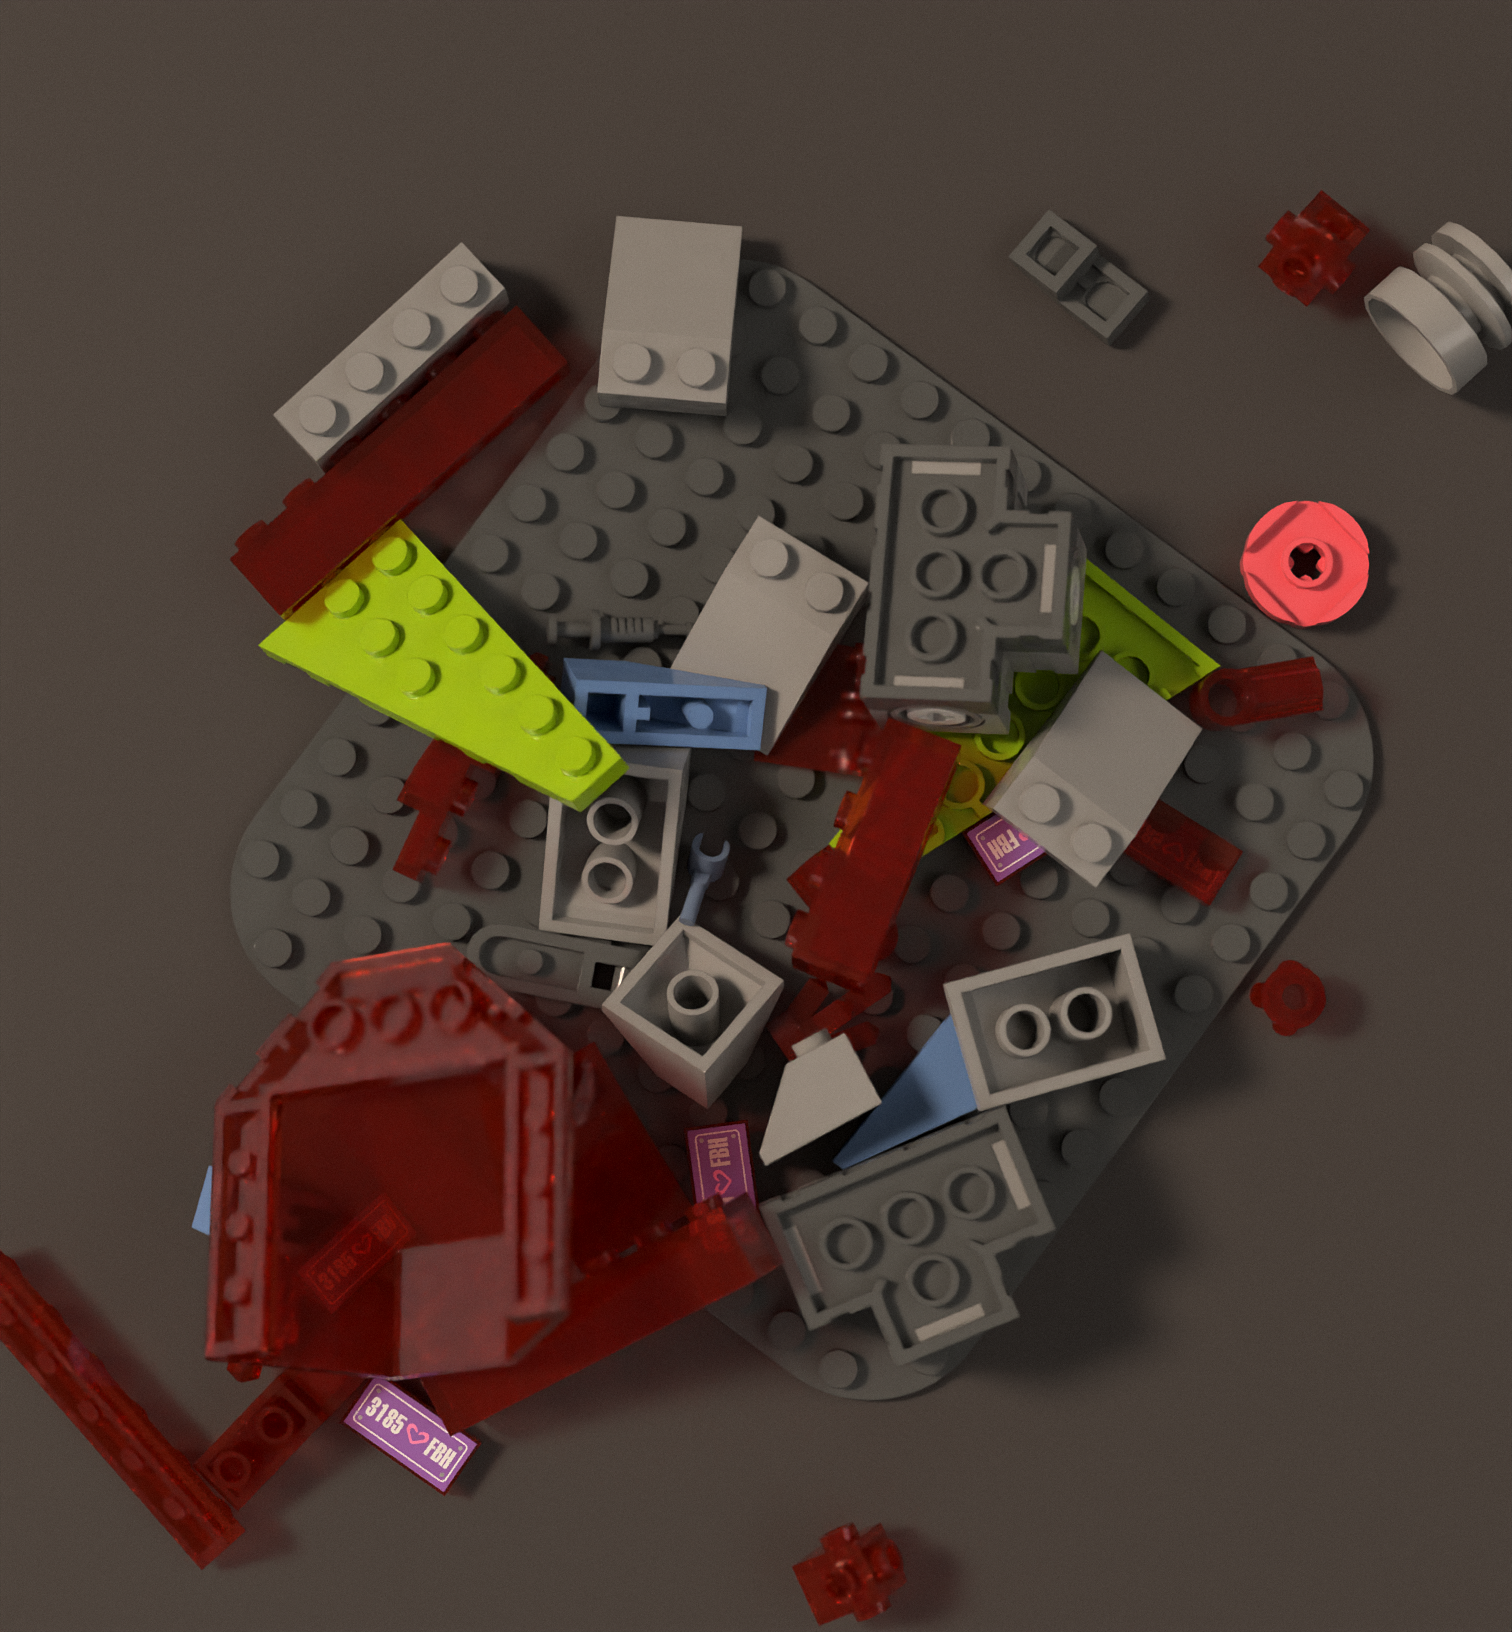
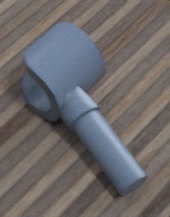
[679,833,730,926]

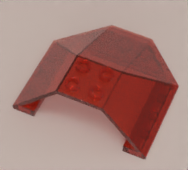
[204,942,573,1380]

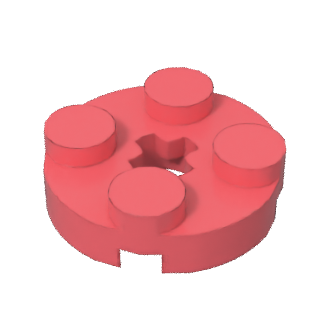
[1240,501,1369,629]

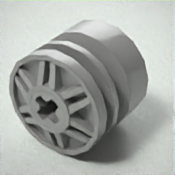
[1364,222,1512,395]

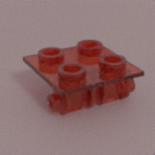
[754,643,888,780]

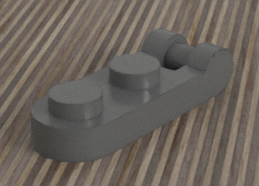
[467,924,647,1009]

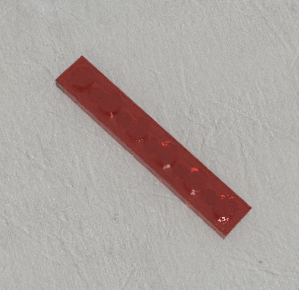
[0,1250,246,1570]

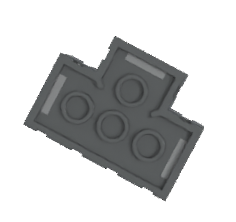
[860,444,1087,735]
[759,1106,1056,1367]

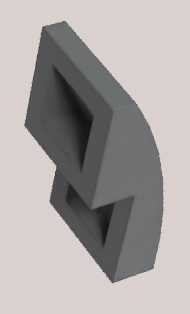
[1008,209,1150,347]

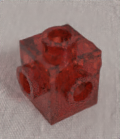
[1258,190,1370,307]
[792,1522,908,1626]

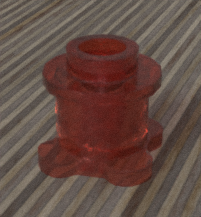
[1249,960,1326,1036]

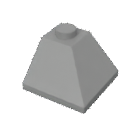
[602,916,784,1109]
[759,1028,882,1166]

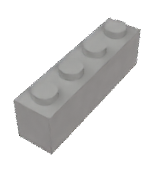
[273,242,510,473]

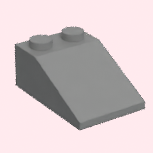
[597,216,743,416]
[670,516,869,757]
[983,650,1202,887]
[538,744,692,946]
[943,933,1166,1112]

